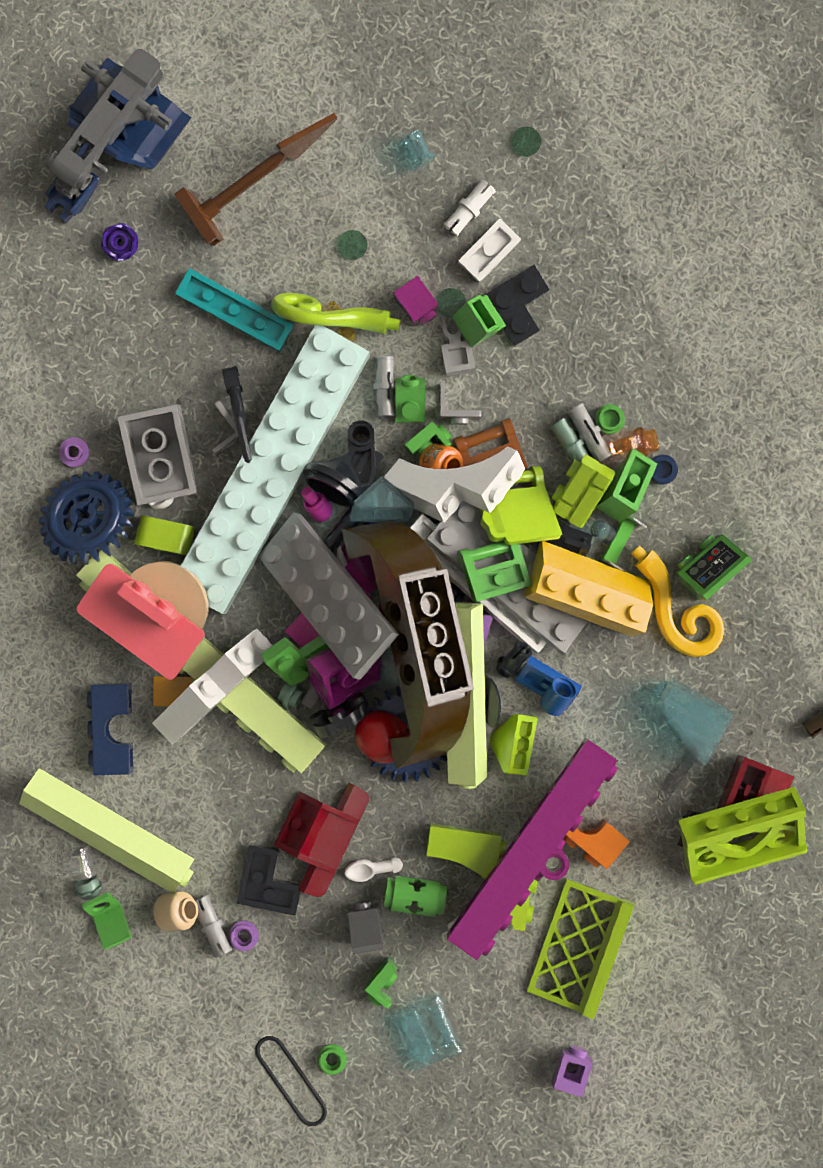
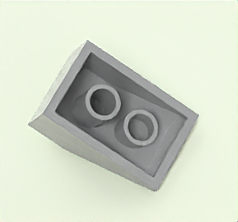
[118,404,197,506]

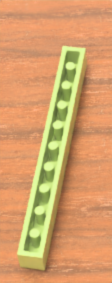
[76,550,327,773]

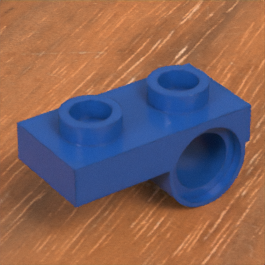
[515,656,582,716]

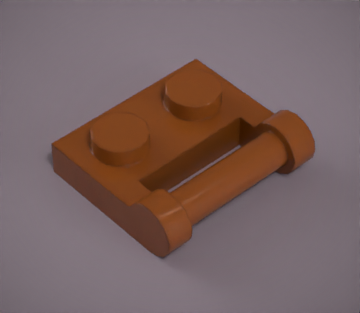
[454,418,528,469]

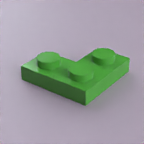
[261,635,329,686]

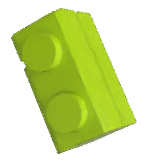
[551,454,615,528]

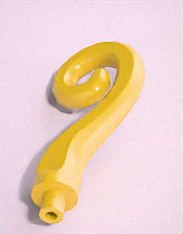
[631,545,724,657]

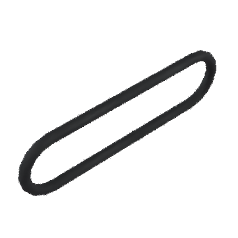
[255,1036,327,1126]

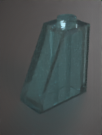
[653,677,735,766]

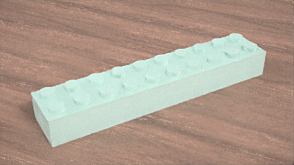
[181,325,370,614]

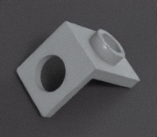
[440,381,481,425]
[212,400,239,456]

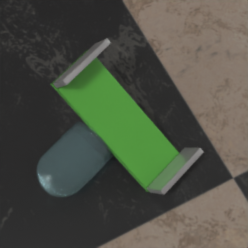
[590,516,647,571]

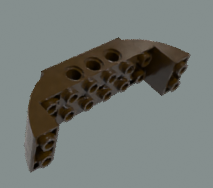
[342,520,474,769]

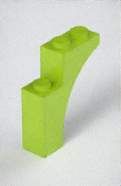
[426,823,537,931]

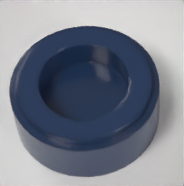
[651,455,678,485]

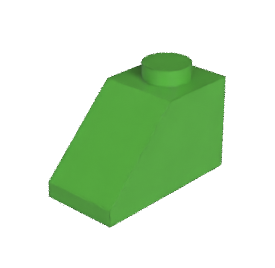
[596,448,657,522]

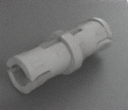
[373,356,395,417]
[567,403,613,462]
[196,895,233,958]

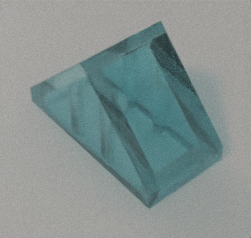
[350,476,414,522]

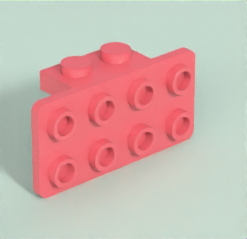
[77,564,205,680]

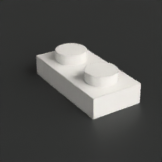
[458,219,521,283]

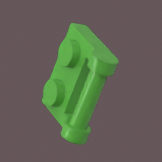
[457,540,532,603]

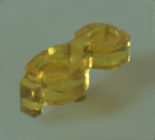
[328,301,357,342]

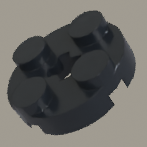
[309,692,370,737]

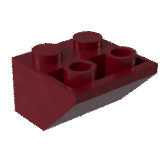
[716,754,794,809]

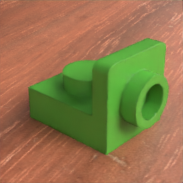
[404,421,452,456]
[365,957,398,1009]

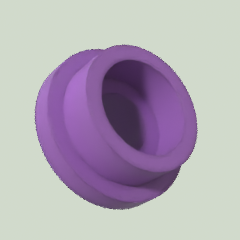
[59,437,90,467]
[229,920,259,951]

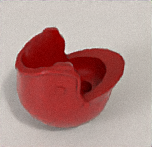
[354,710,409,763]

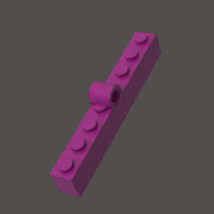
[446,737,618,960]

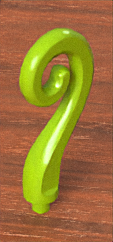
[271,293,401,335]

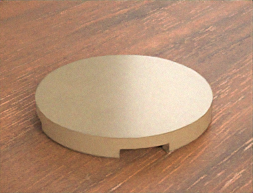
[129,561,209,629]

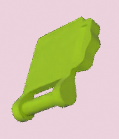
[479,466,562,545]

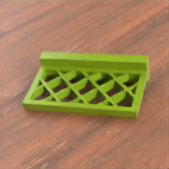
[527,879,635,1020]

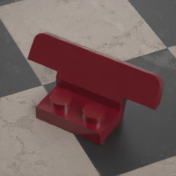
[274,782,369,897]

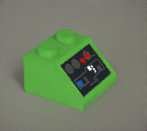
[674,534,752,601]

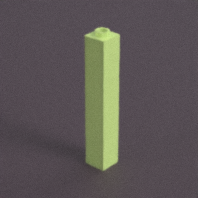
[447,602,487,789]
[19,768,194,893]

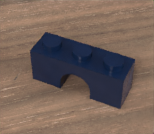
[87,683,134,775]

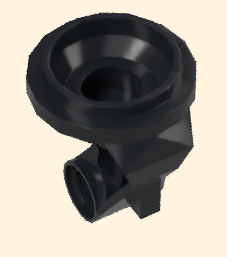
[303,420,384,507]

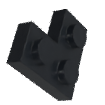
[485,265,550,347]
[237,843,301,916]

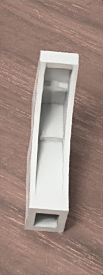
[382,447,525,523]
[152,628,273,745]

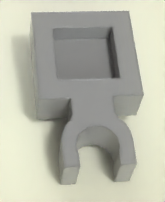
[441,324,476,377]

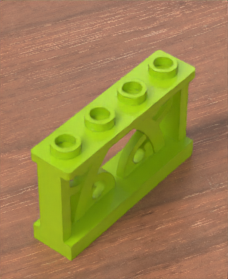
[678,787,808,885]

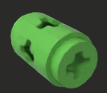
[383,875,447,917]

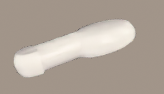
[344,857,403,882]

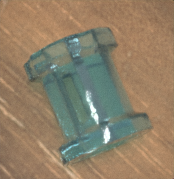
[399,130,436,170]

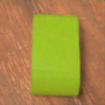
[134,515,195,555]

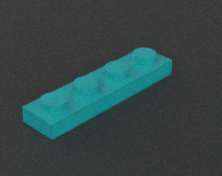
[175,268,294,352]

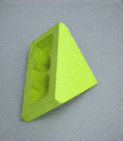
[489,714,538,775]

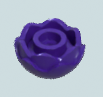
[101,223,138,261]

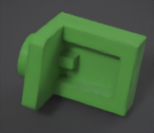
[395,375,425,422]

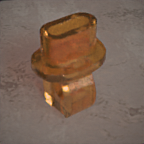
[610,427,659,457]

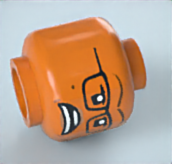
[419,443,463,469]

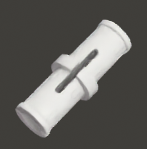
[443,179,496,237]

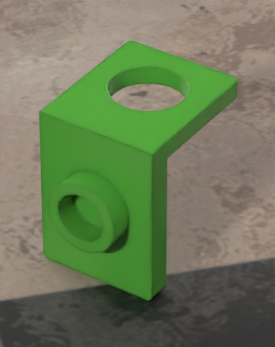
[82,892,132,950]

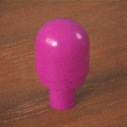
[301,487,333,522]

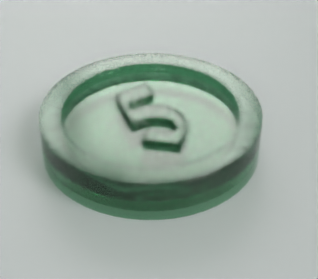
[512,127,541,157]
[338,230,367,260]
[437,288,466,318]

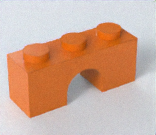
[563,820,630,869]

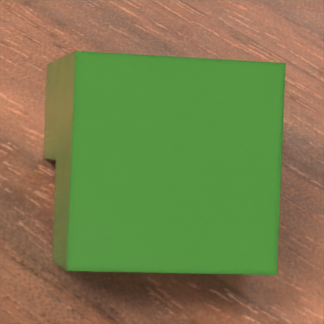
[452,294,506,348]

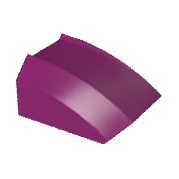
[305,648,382,710]

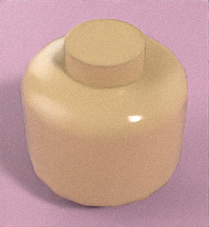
[153,891,198,932]

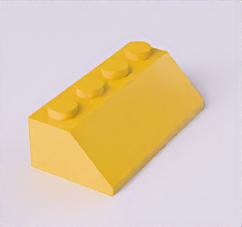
[524,541,653,637]

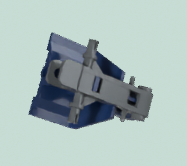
[45,49,192,223]

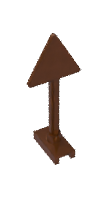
[174,113,338,246]

